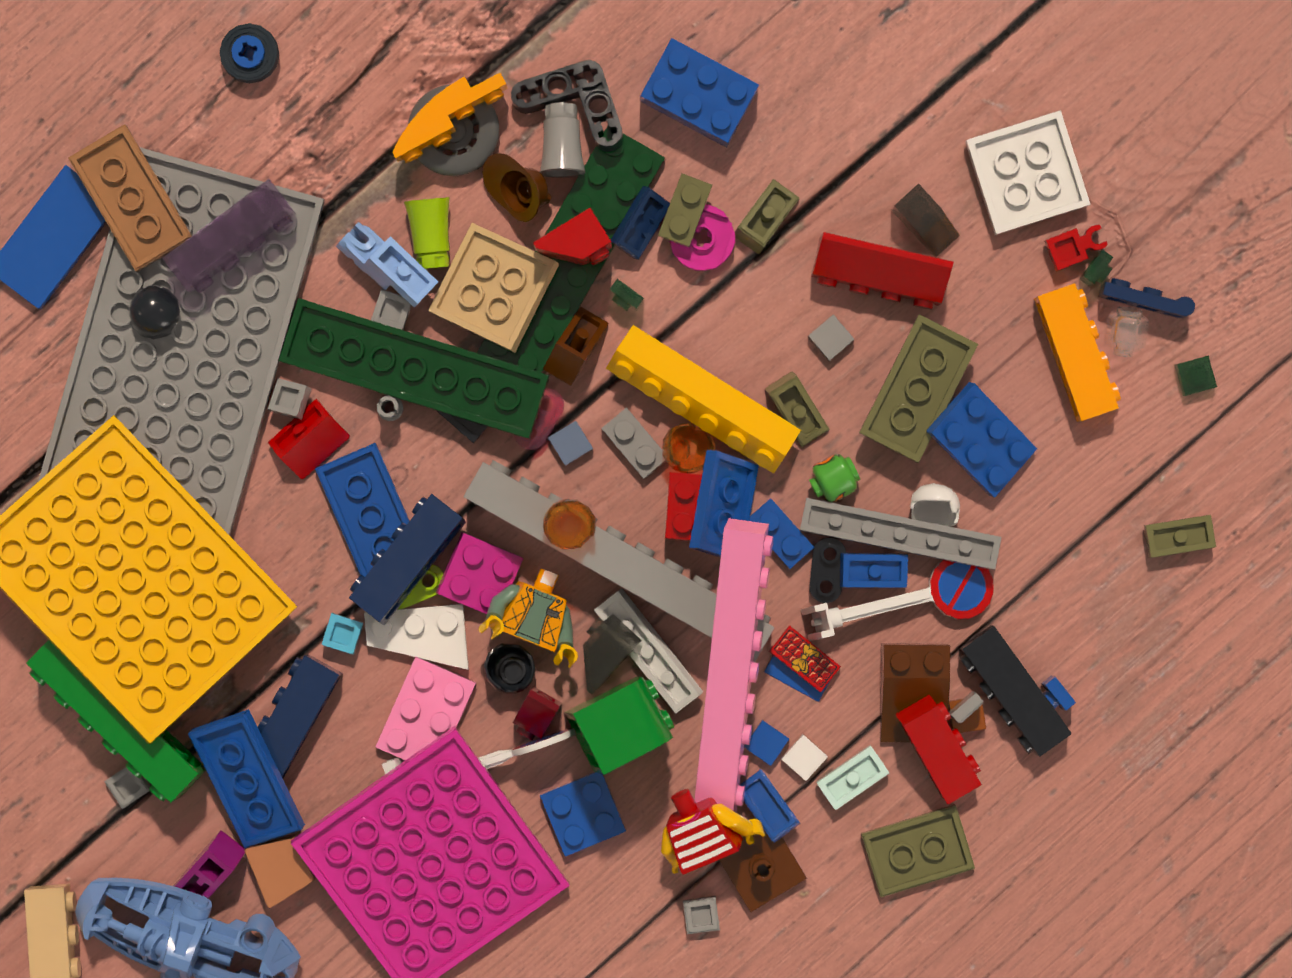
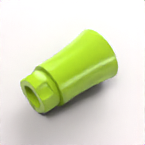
[404,197,450,269]

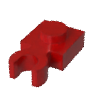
[1044,225,1108,272]

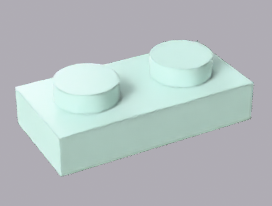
[816,745,889,810]

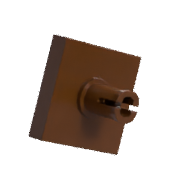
[719,829,807,912]

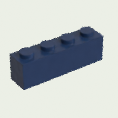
[349,493,466,625]
[258,654,342,779]

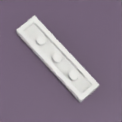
[594,588,703,714]

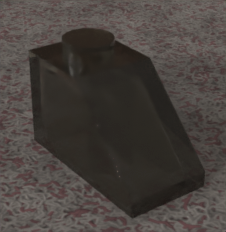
[891,183,960,258]
[583,614,642,694]

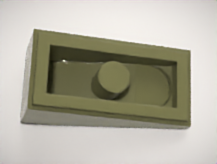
[734,179,800,254]
[765,372,830,447]

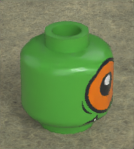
[809,454,860,503]

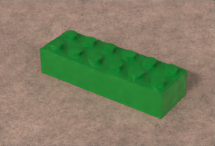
[26,640,206,803]

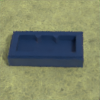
[611,186,670,260]

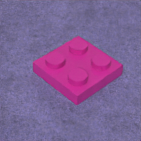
[436,532,523,614]

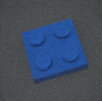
[540,772,626,857]

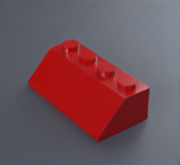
[811,232,954,310]

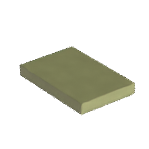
[861,804,975,897]

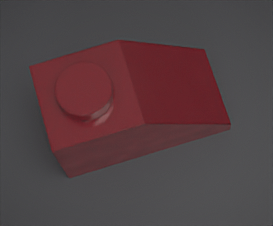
[512,686,562,740]

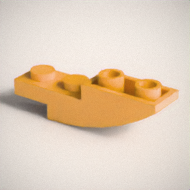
[392,73,508,163]

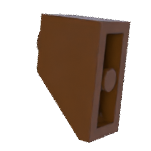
[543,307,609,386]

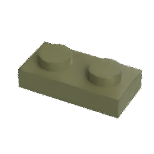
[658,173,712,248]
[1144,515,1216,558]

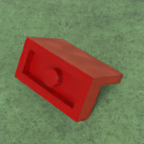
[268,398,350,479]

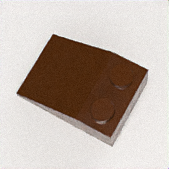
[880,643,950,742]

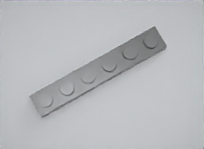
[800,498,1002,570]

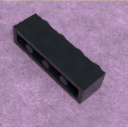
[959,625,1072,757]

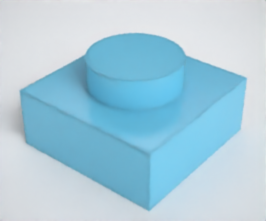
[321,613,364,655]

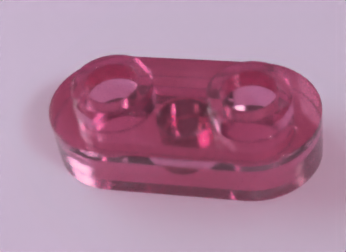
[514,388,564,450]

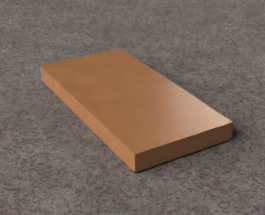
[68,124,194,272]

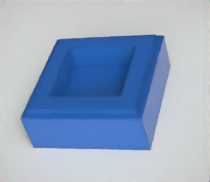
[744,720,789,766]

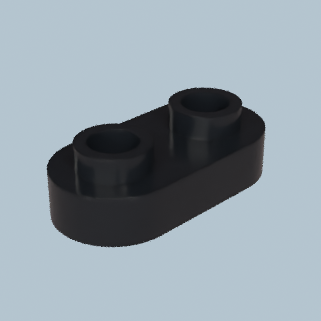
[809,538,846,603]

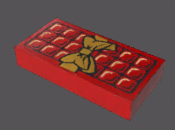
[768,625,841,692]

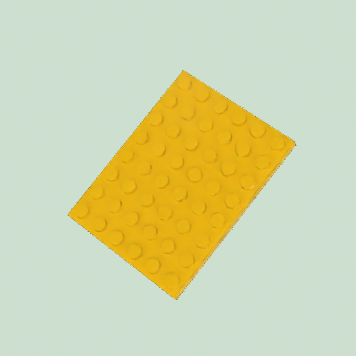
[0,415,297,745]

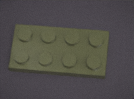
[859,314,978,463]

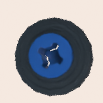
[219,23,280,84]

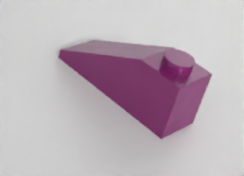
[174,830,245,898]

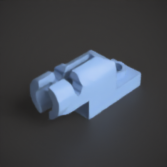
[336,222,438,308]

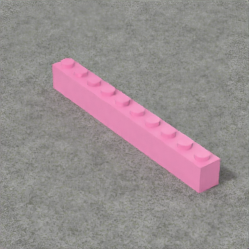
[695,518,773,813]

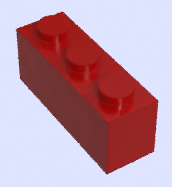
[895,694,982,805]

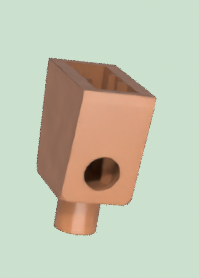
[244,835,316,908]

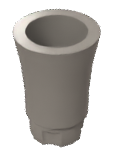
[540,102,586,178]

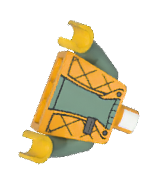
[478,568,578,668]

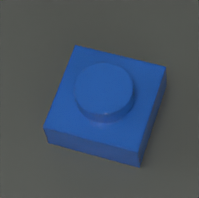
[1041,675,1076,711]

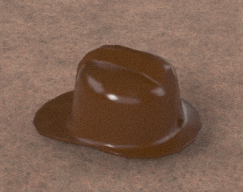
[482,153,552,222]

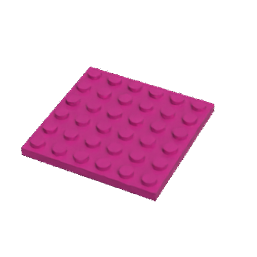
[291,726,570,978]

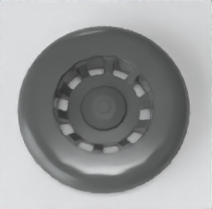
[408,84,499,176]

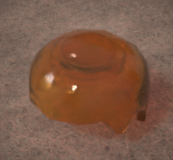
[662,423,715,473]
[543,498,596,549]

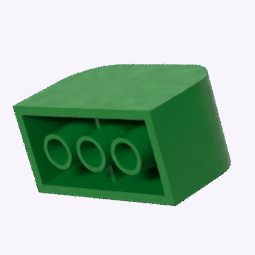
[564,677,675,775]

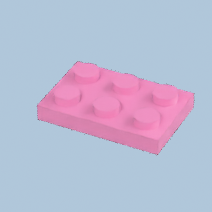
[376,657,476,760]

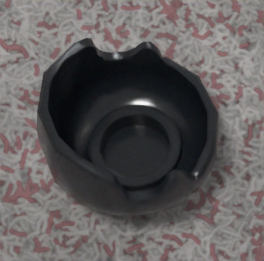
[129,285,180,340]
[484,643,536,694]

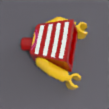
[661,789,765,875]

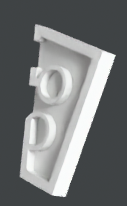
[364,604,469,670]

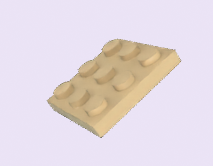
[428,223,559,353]

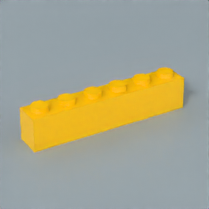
[606,325,801,474]

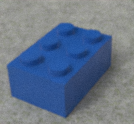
[640,38,759,148]

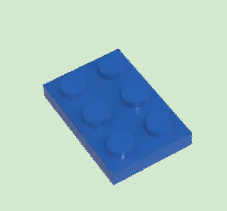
[926,382,1037,498]
[689,450,759,557]

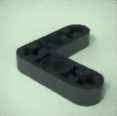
[511,60,624,152]

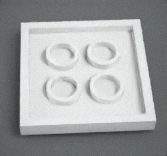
[965,110,1090,235]

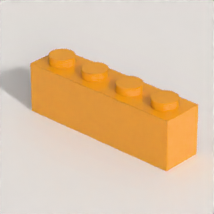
[1034,283,1121,422]

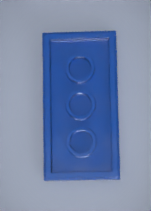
[0,165,106,310]
[315,443,410,576]
[188,709,305,848]

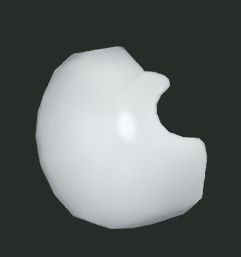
[910,483,960,527]

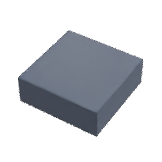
[548,421,593,466]

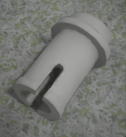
[377,395,403,421]

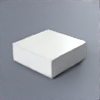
[781,734,828,781]

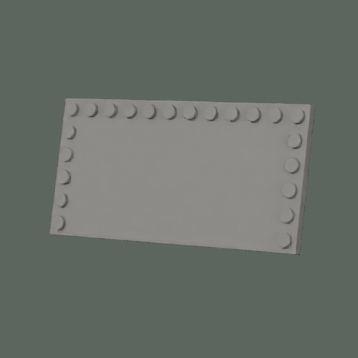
[38,147,325,536]

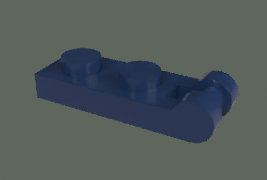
[1098,278,1195,318]

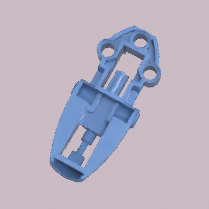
[75,878,301,978]

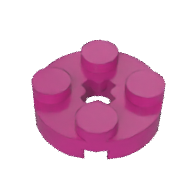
[669,205,735,271]

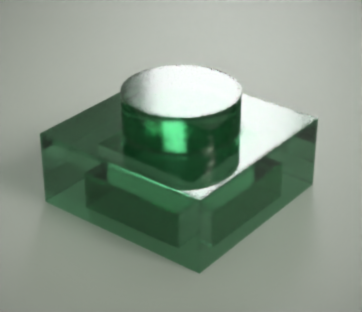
[1079,250,1113,287]
[610,279,644,311]
[1175,355,1217,396]

